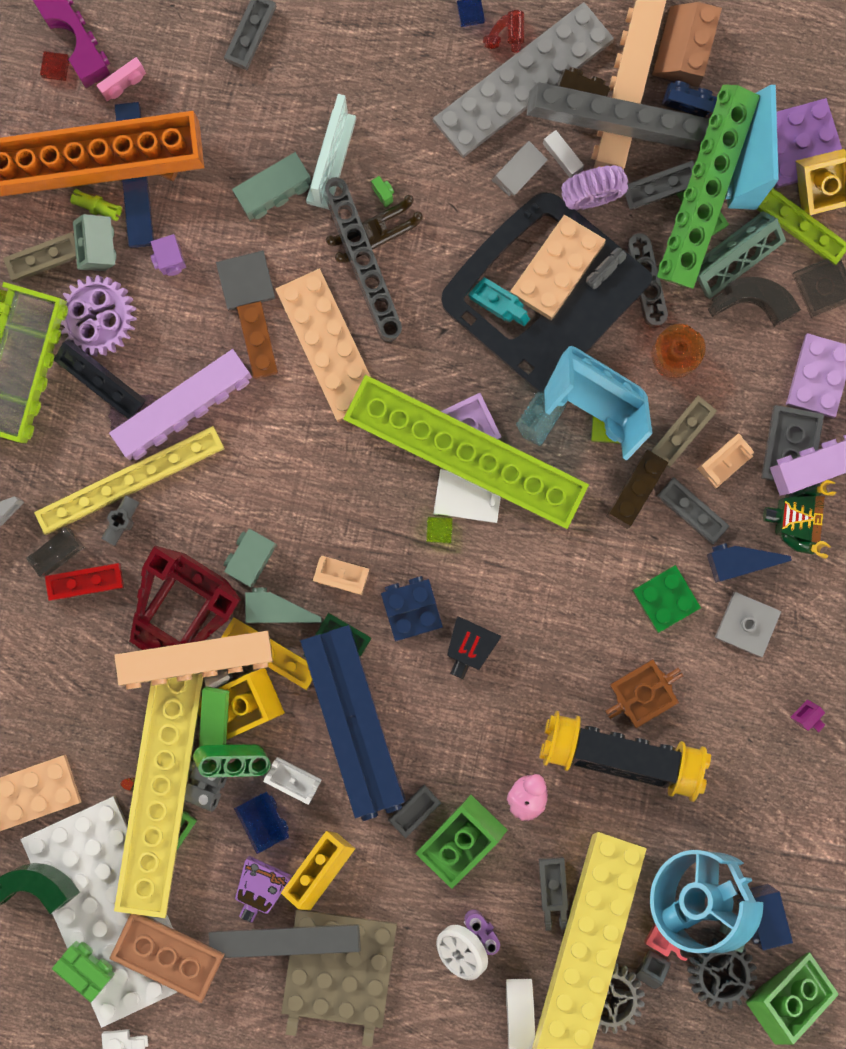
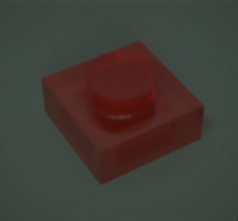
[40,51,69,81]

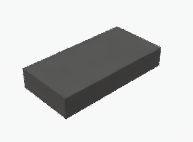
[388,784,442,839]

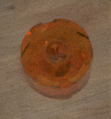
[651,324,706,379]

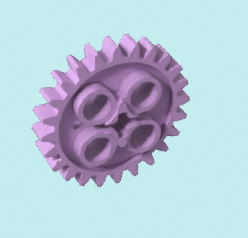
[60,275,137,356]

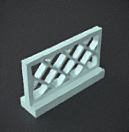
[306,94,356,210]

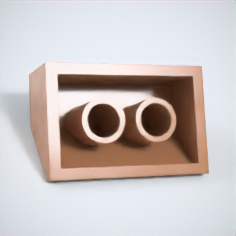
[652,2,722,88]

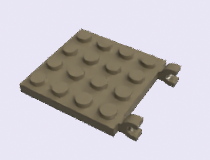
[281,909,397,1047]

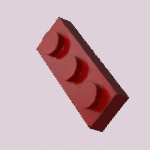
[45,563,124,601]

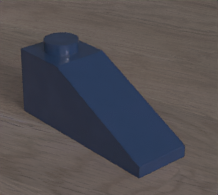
[707,543,792,583]

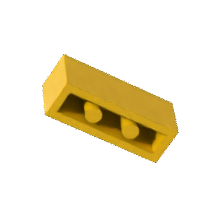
[281,831,356,910]

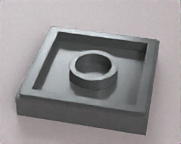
[216,251,276,311]

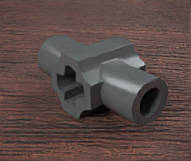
[101,495,140,546]

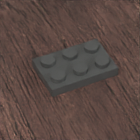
[761,405,824,481]

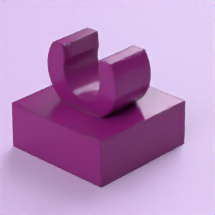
[790,700,825,733]

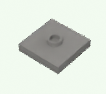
[715,592,781,657]

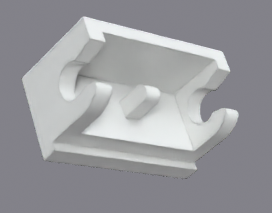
[263,757,322,805]

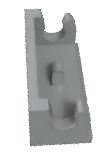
[491,141,548,196]

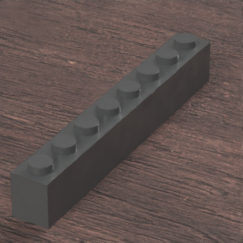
[527,82,709,152]

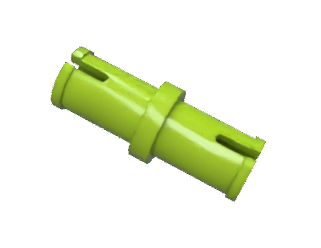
[70,189,122,221]

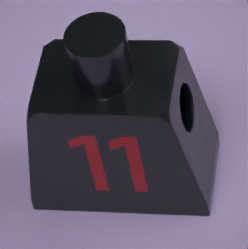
[447,616,501,679]

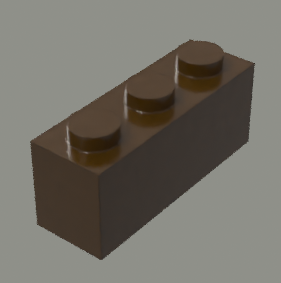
[606,450,669,529]

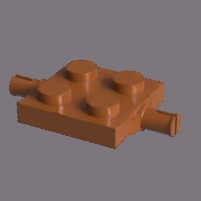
[605,659,684,728]

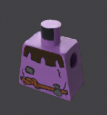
[235,856,293,922]

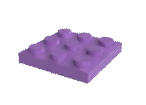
[775,98,842,188]

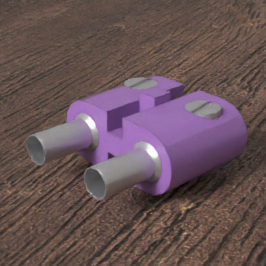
[464,910,500,955]

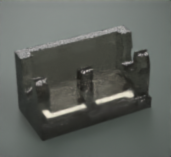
[26,526,85,578]

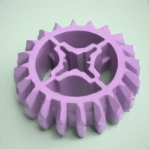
[561,165,628,210]

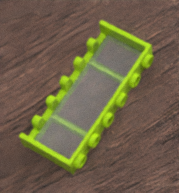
[0,282,68,443]

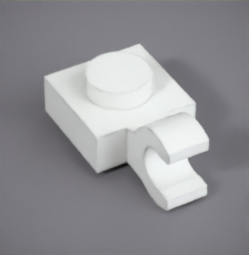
[102,1029,148,1049]

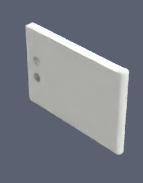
[433,469,501,523]

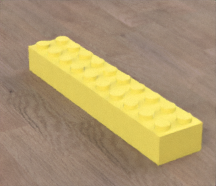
[532,832,647,1049]

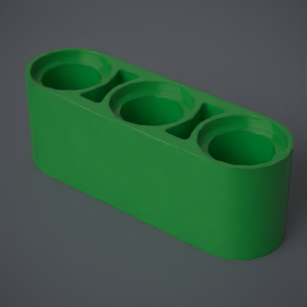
[193,744,271,777]

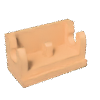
[697,433,754,489]
[313,556,370,595]

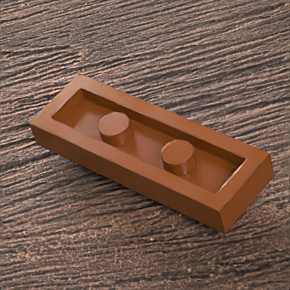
[237,301,279,379]

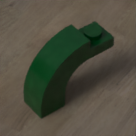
[0,863,80,914]

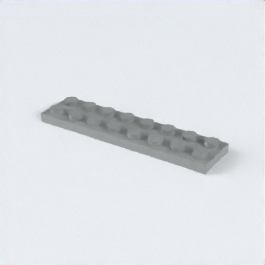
[433,2,614,158]

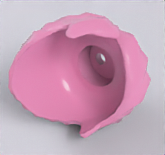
[507,774,548,821]

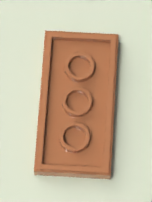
[109,914,225,1003]

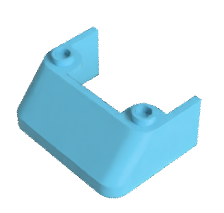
[544,346,652,460]

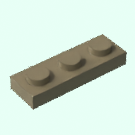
[3,232,76,283]
[651,395,717,468]

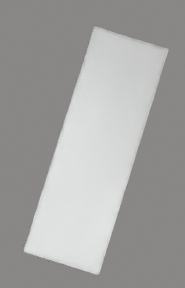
[543,130,584,178]

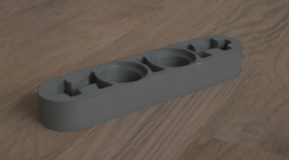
[627,233,668,328]

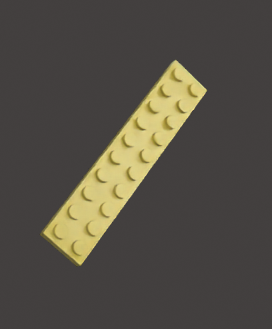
[114,673,204,918]

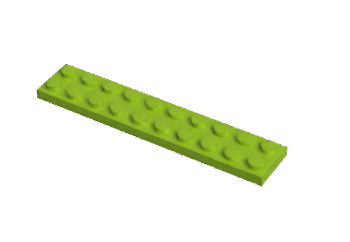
[343,375,589,529]

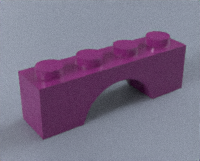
[33,0,111,89]

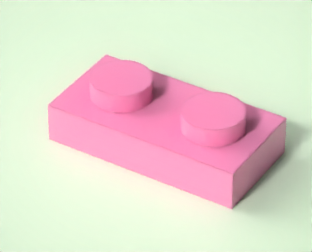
[97,57,146,102]

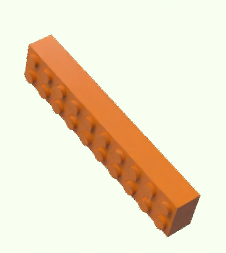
[0,111,204,197]

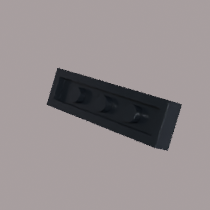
[54,339,146,419]

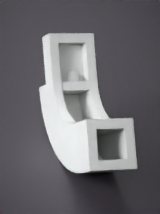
[506,979,535,1049]

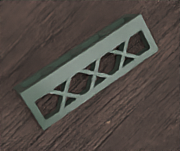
[697,211,786,299]

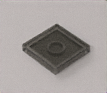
[792,254,846,318]

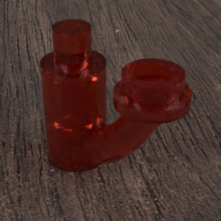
[483,10,524,53]

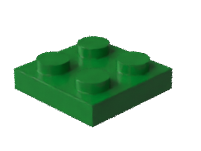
[632,565,701,633]

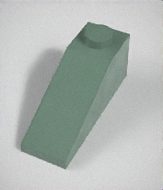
[245,588,323,623]

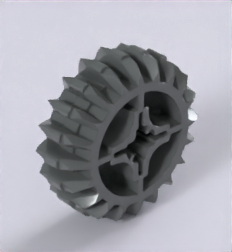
[687,938,757,1010]

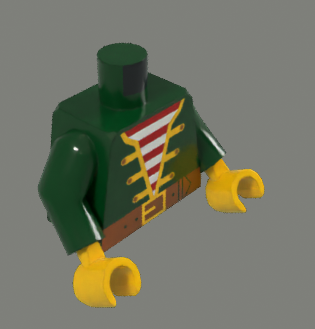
[763,480,836,559]

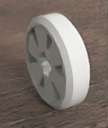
[436,925,488,980]

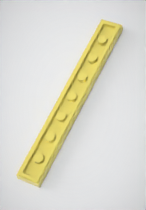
[34,426,225,535]

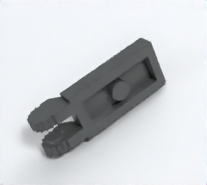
[538,857,568,931]

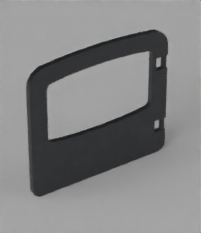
[441,192,652,393]

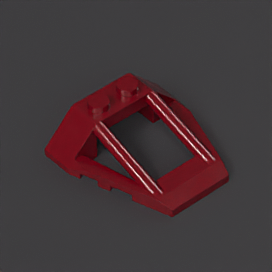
[129,546,241,650]

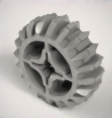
[598,962,645,1034]

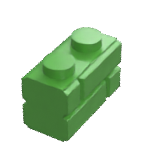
[52,941,115,1003]

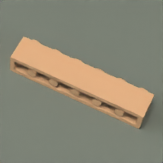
[115,631,273,690]

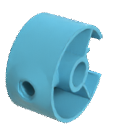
[650,850,763,953]

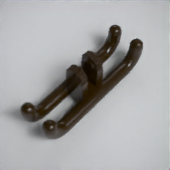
[326,195,423,263]

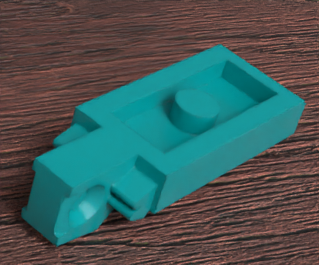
[468,277,530,326]

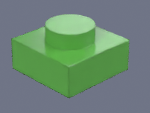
[371,176,394,208]

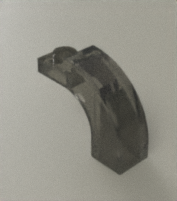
[708,277,801,327]

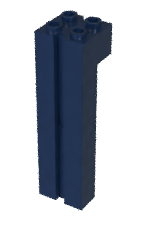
[300,625,406,821]

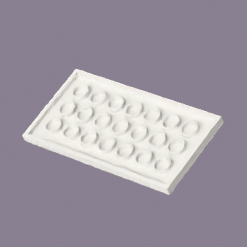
[21,796,177,1028]

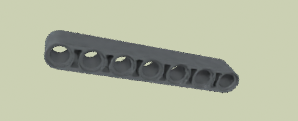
[324,177,402,342]

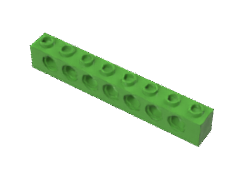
[657,85,760,289]

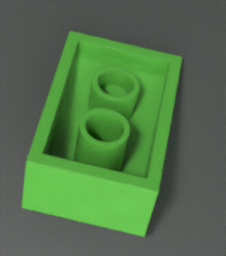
[415,795,507,889]
[746,952,839,1045]

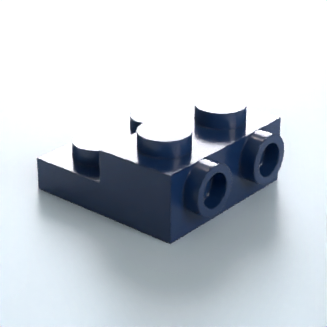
[662,81,717,118]
[381,576,443,642]

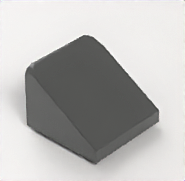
[635,950,671,989]

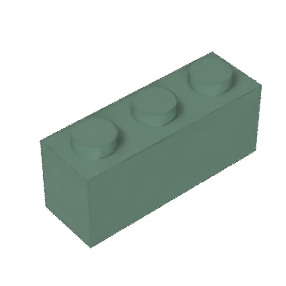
[232,152,312,221]

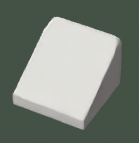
[204,669,233,688]

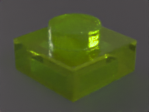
[426,517,453,544]

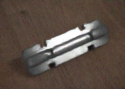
[586,248,626,289]

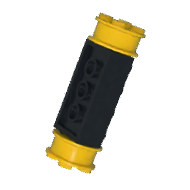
[539,711,711,802]

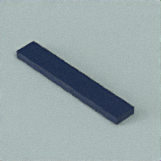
[115,102,154,248]

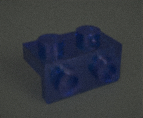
[234,792,289,854]

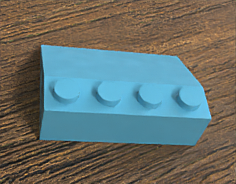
[725,85,779,210]

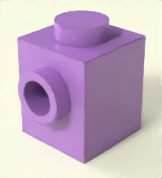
[151,234,187,276]

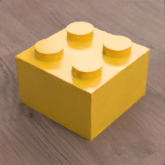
[795,149,846,215]

